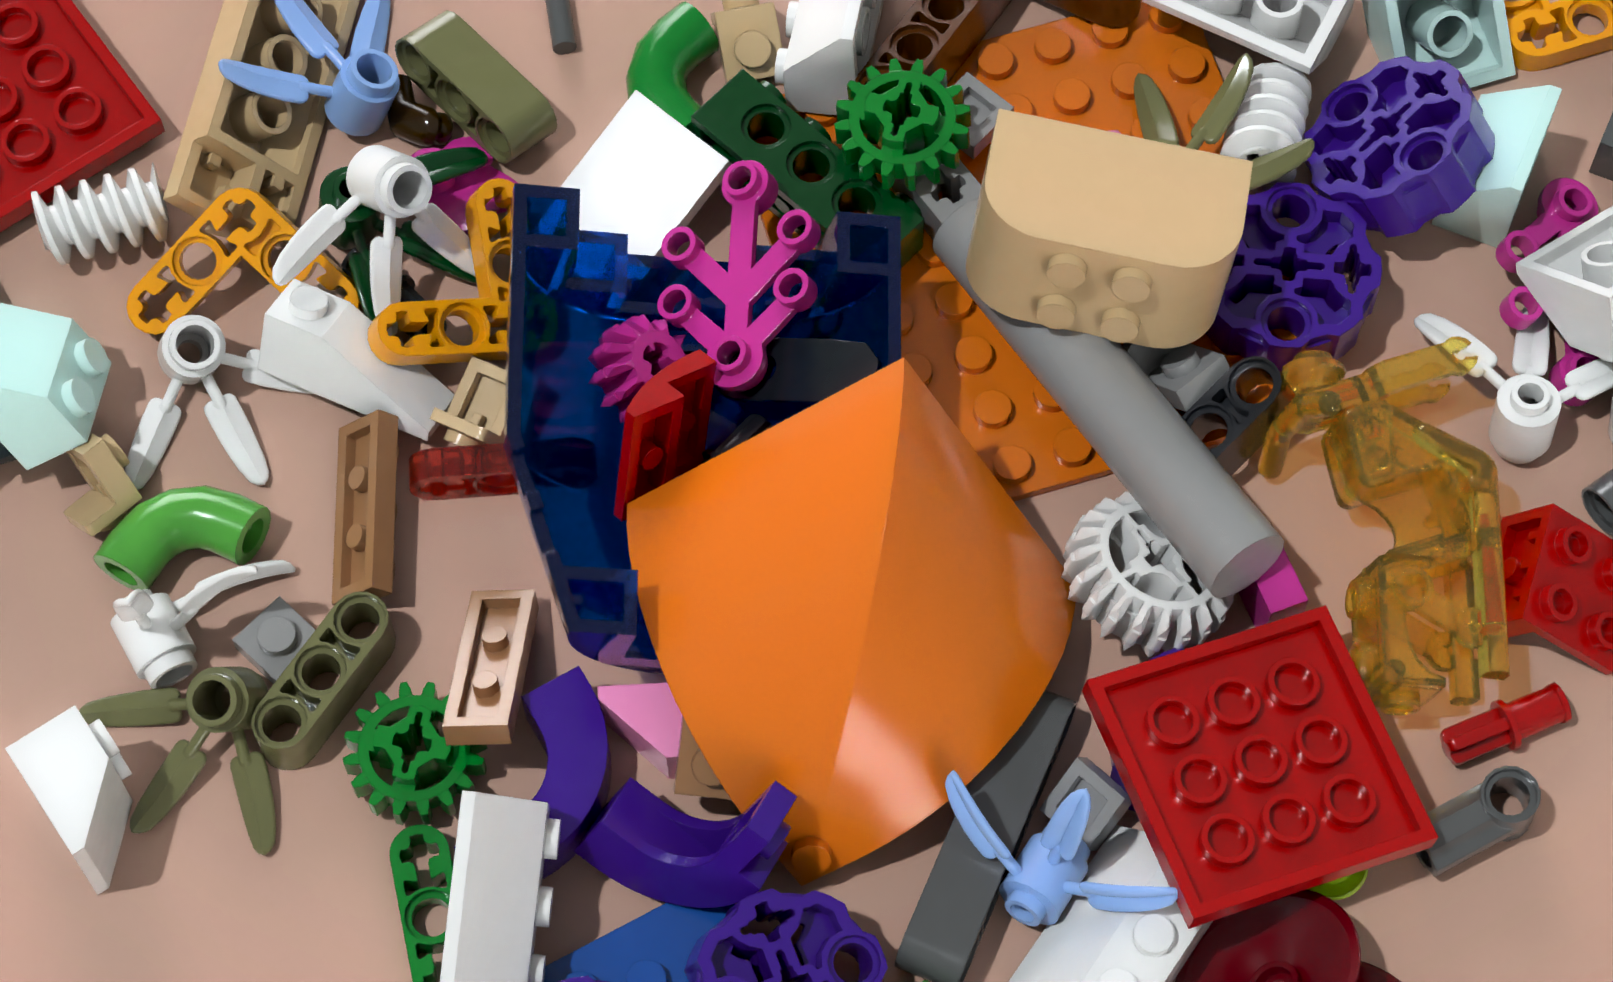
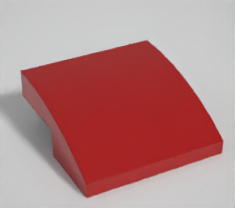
[614,349,717,521]

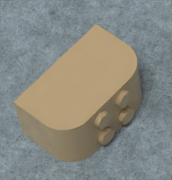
[966,108,1253,349]

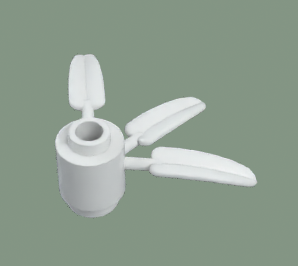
[272,145,476,336]
[1414,306,1613,464]
[125,315,314,490]
[110,560,295,689]

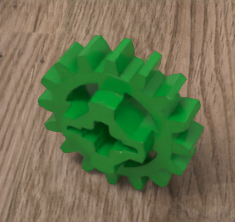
[834,58,971,191]
[343,682,488,825]

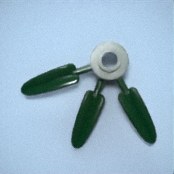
[318,147,488,321]

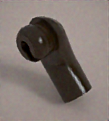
[387,74,454,147]

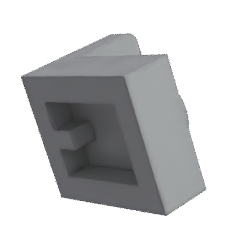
[1122,343,1230,412]

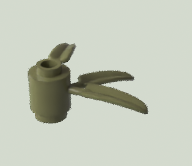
[1133,53,1315,191]
[79,666,276,855]

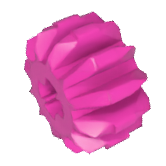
[587,314,687,423]

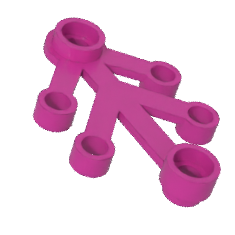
[657,160,821,391]
[1496,178,1599,407]

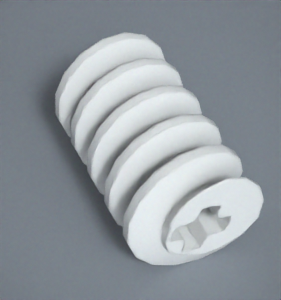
[1220,62,1312,195]
[31,163,169,265]

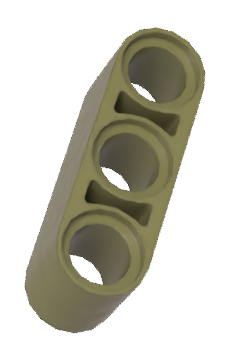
[395,10,557,164]
[251,592,396,770]

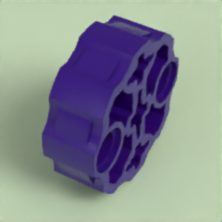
[1303,56,1495,238]
[1205,182,1382,375]
[684,888,888,982]

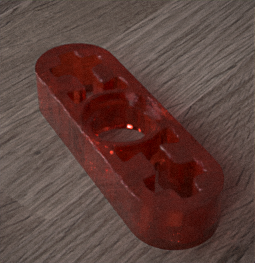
[408,439,594,500]

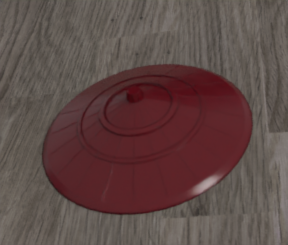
[1175,890,1361,982]

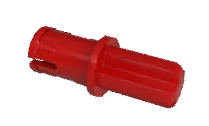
[1440,682,1572,765]

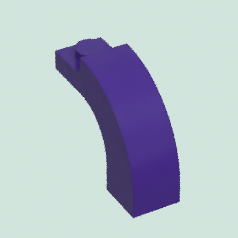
[454,666,612,879]
[574,777,797,908]

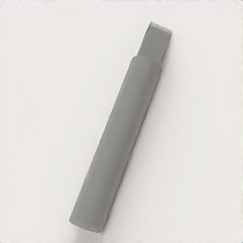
[892,132,1284,598]

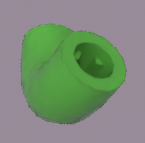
[93,485,271,590]

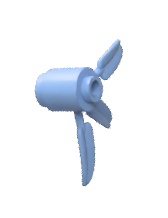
[218,0,400,136]
[945,770,1178,927]

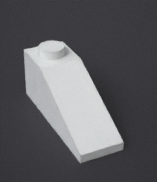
[258,279,455,441]

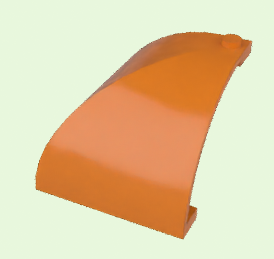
[626,357,1076,886]

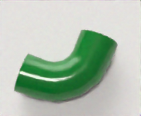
[626,1,719,132]

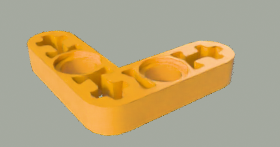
[1504,0,1613,72]
[367,178,548,366]
[126,187,362,335]

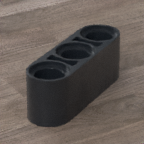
[1182,356,1294,476]

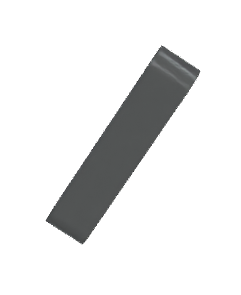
[894,690,1077,982]

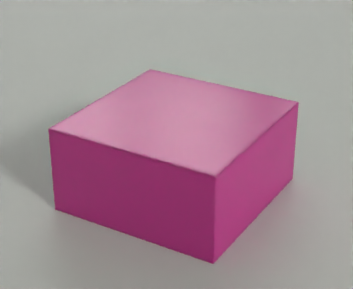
[1239,547,1308,627]

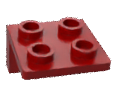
[1471,503,1613,675]

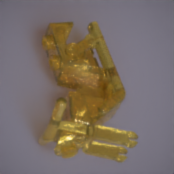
[1258,336,1510,716]

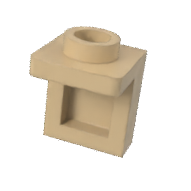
[710,0,782,83]
[429,356,534,454]
[63,432,143,536]

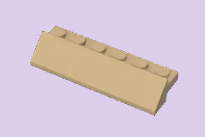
[163,0,360,247]

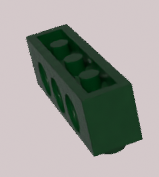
[691,69,924,296]

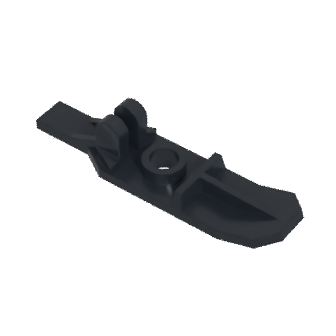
[684,338,882,404]

